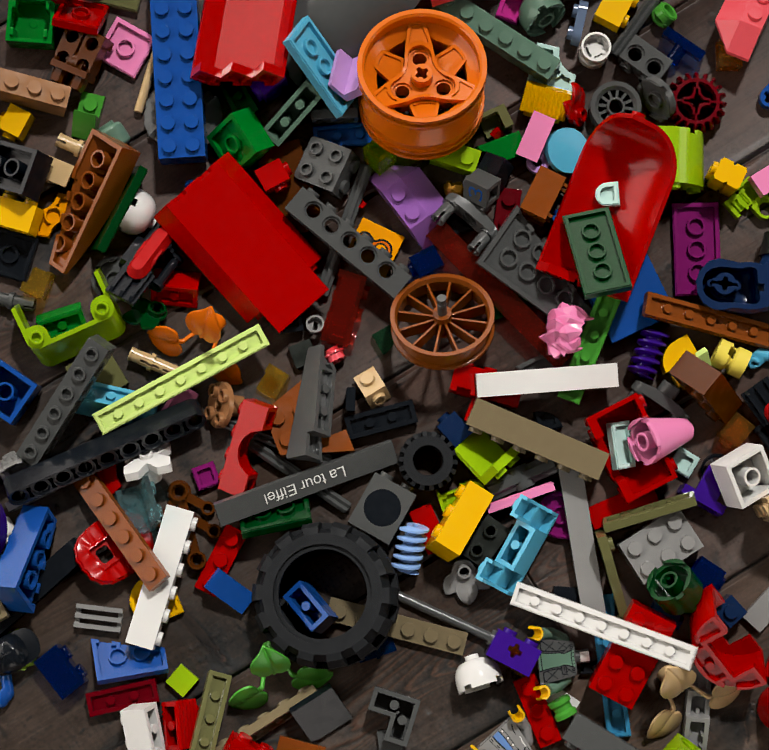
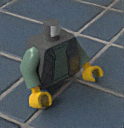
[527,626,590,700]

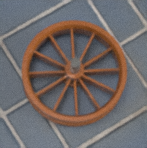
[390,273,495,370]

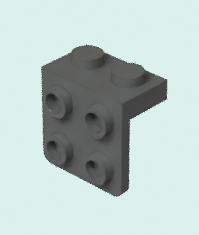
[294,136,360,200]

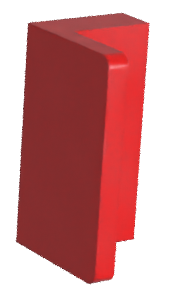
[151,268,201,308]

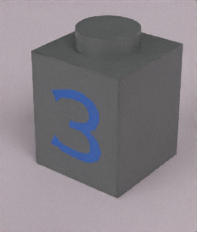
[463,168,501,208]

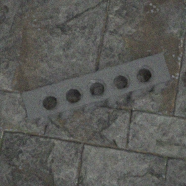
[284,187,412,300]
[16,334,117,465]

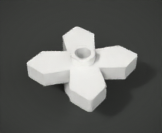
[123,442,173,485]

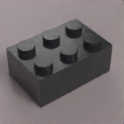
[0,140,54,202]

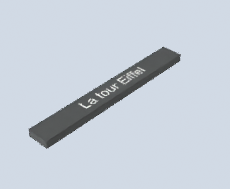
[213,440,398,527]

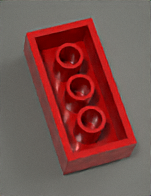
[588,599,677,710]

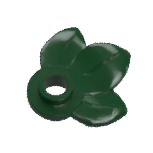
[122,298,168,330]

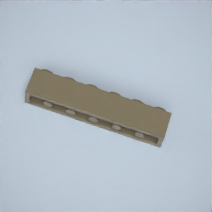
[465,398,610,482]

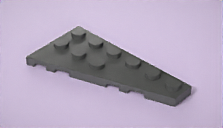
[476,205,591,337]

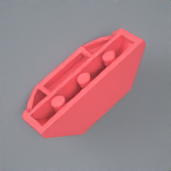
[715,0,769,62]

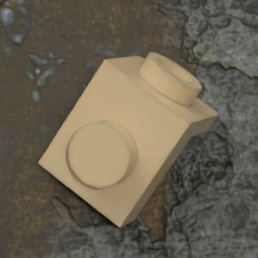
[353,366,391,409]

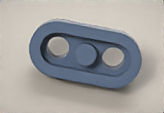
[566,0,589,47]

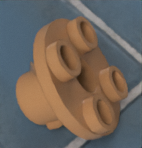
[204,381,245,429]

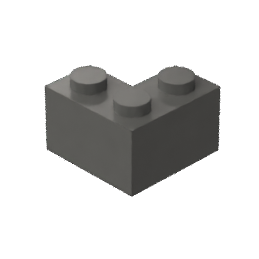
[368,685,421,747]

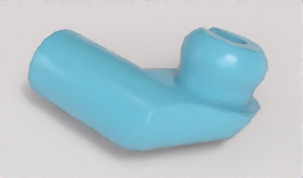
[747,348,769,369]

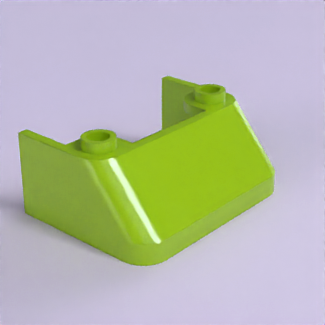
[11,267,126,367]

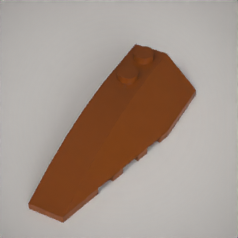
[49,128,141,275]

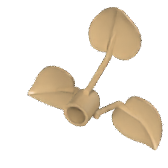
[646,665,741,739]

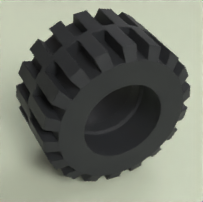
[398,431,458,491]

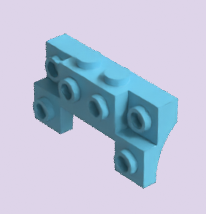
[475,494,559,596]

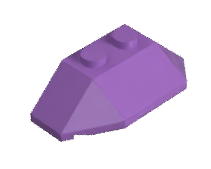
[369,164,445,252]

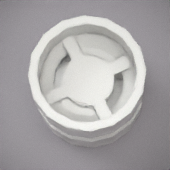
[578,32,611,69]

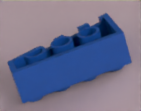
[0,505,57,613]

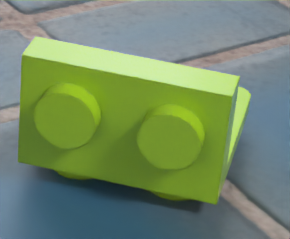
[454,432,520,485]

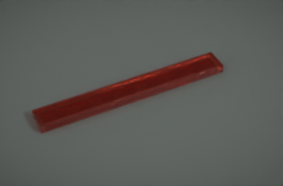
[426,222,574,367]

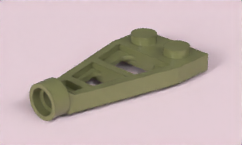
[594,528,627,619]

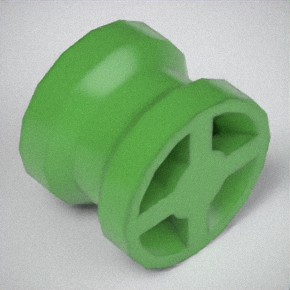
[548,694,577,722]

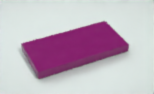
[671,202,721,297]

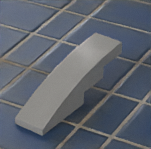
[682,663,712,750]

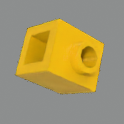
[0,103,35,142]

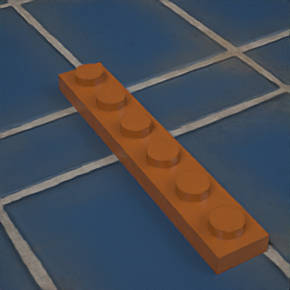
[641,291,769,350]
[73,473,170,591]

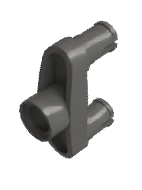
[431,193,498,256]
[627,379,690,420]

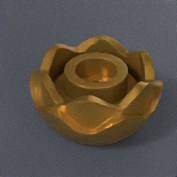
[444,180,464,197]

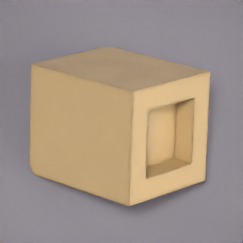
[45,156,74,187]

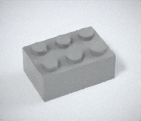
[615,510,704,585]

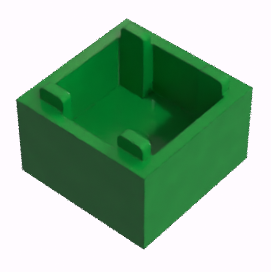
[5,0,60,51]
[206,107,275,171]

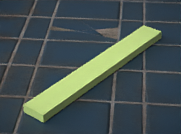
[92,324,270,435]

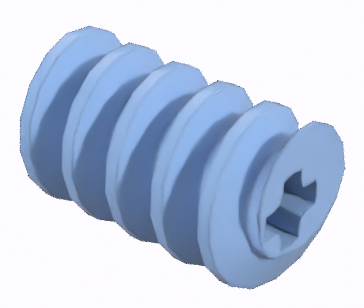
[391,522,429,575]

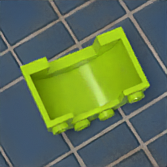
[659,126,704,194]

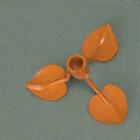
[147,306,243,385]

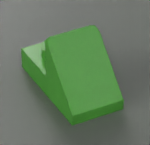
[72,91,106,141]

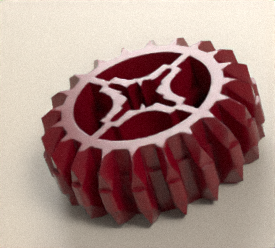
[668,72,727,134]

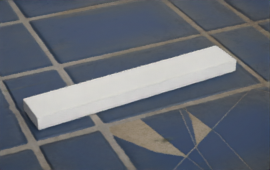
[475,363,619,398]

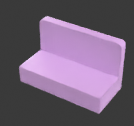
[328,49,362,102]

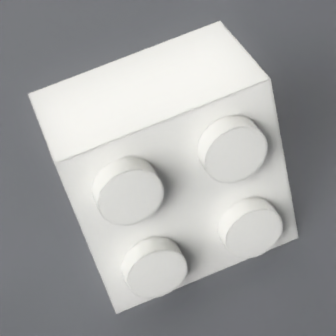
[710,443,769,509]

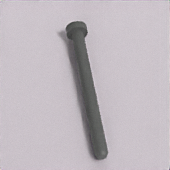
[398,591,496,646]

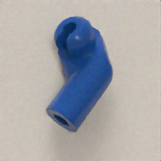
[0,674,14,709]

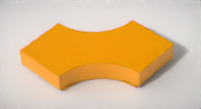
[37,192,68,239]

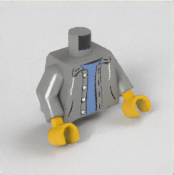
[470,705,534,750]

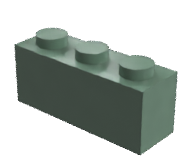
[264,78,321,147]

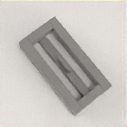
[73,603,124,633]

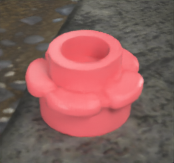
[325,345,346,365]

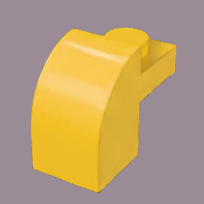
[660,334,697,390]

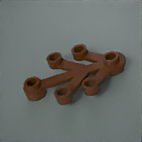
[155,480,222,570]

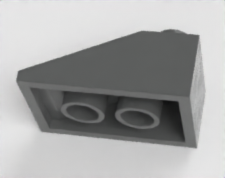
[562,712,639,750]

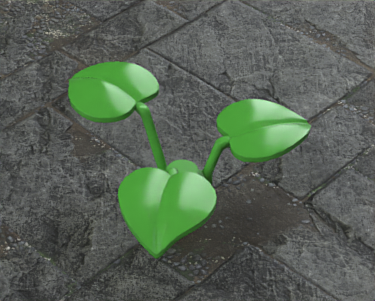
[228,641,333,710]

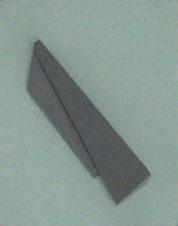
[286,344,336,462]

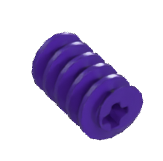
[627,329,670,381]

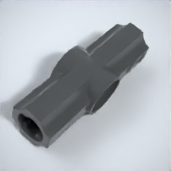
[486,460,557,501]

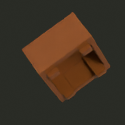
[520,166,568,227]

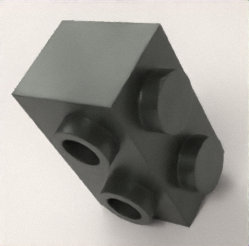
[461,514,511,566]

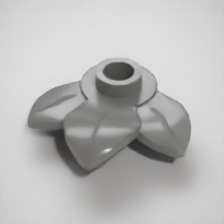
[443,559,490,605]

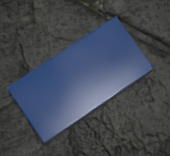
[204,568,252,614]

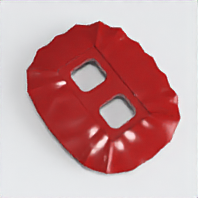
[73,510,154,586]

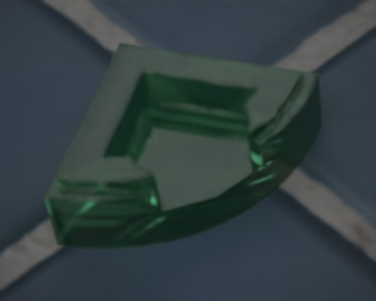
[372,324,394,356]

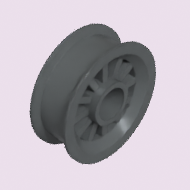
[589,81,642,127]

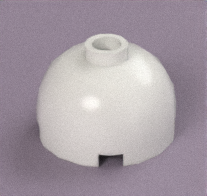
[118,188,156,235]
[455,653,504,695]

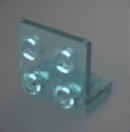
[114,475,163,534]

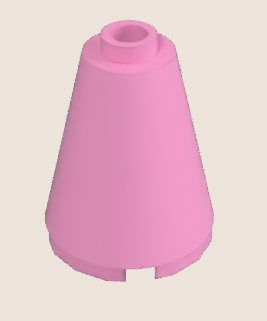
[627,418,694,466]

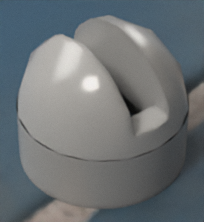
[306,315,325,335]

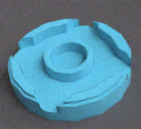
[544,127,587,175]

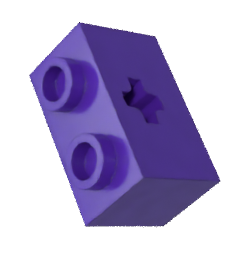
[485,627,542,677]

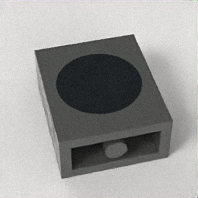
[348,471,416,545]

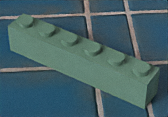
[432,0,561,85]

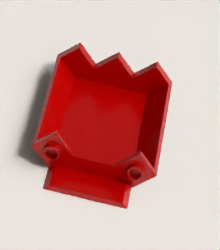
[190,0,297,86]
[154,152,329,333]

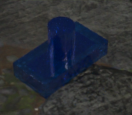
[661,26,706,67]

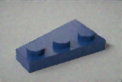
[91,639,169,685]

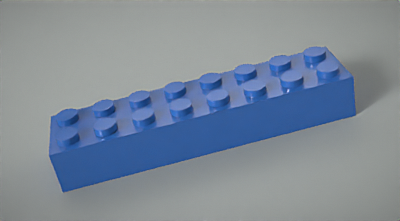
[150,0,208,165]

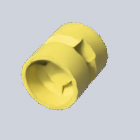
[710,338,752,379]

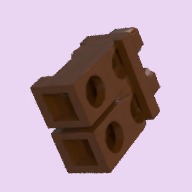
[50,29,114,93]

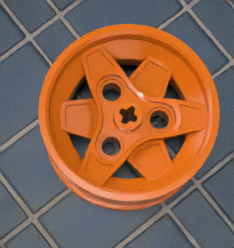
[357,9,487,160]

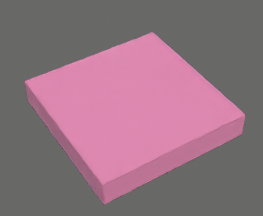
[102,17,152,79]

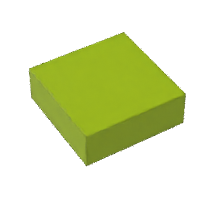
[166,663,199,697]

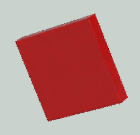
[52,0,110,36]

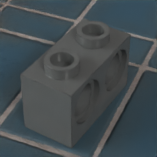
[617,34,673,83]

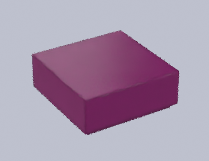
[191,461,219,491]

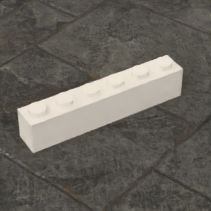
[125,504,199,650]

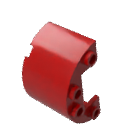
[584,393,678,503]
[689,583,767,690]

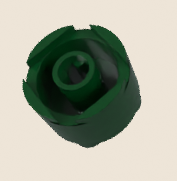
[647,559,703,615]

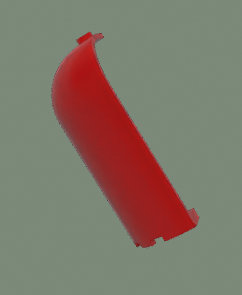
[535,111,677,302]

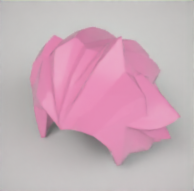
[539,302,594,359]

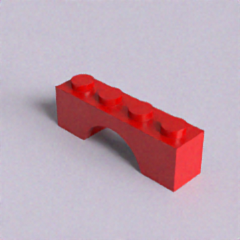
[217,398,278,495]

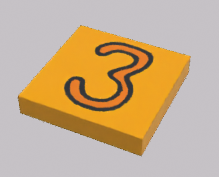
[344,217,405,278]

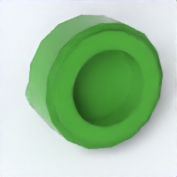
[651,2,677,28]

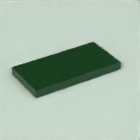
[90,165,148,253]
[562,206,632,300]

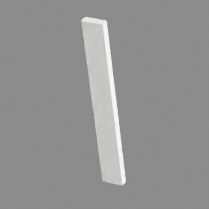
[510,582,699,671]

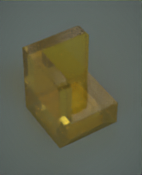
[19,267,56,301]
[257,363,290,401]

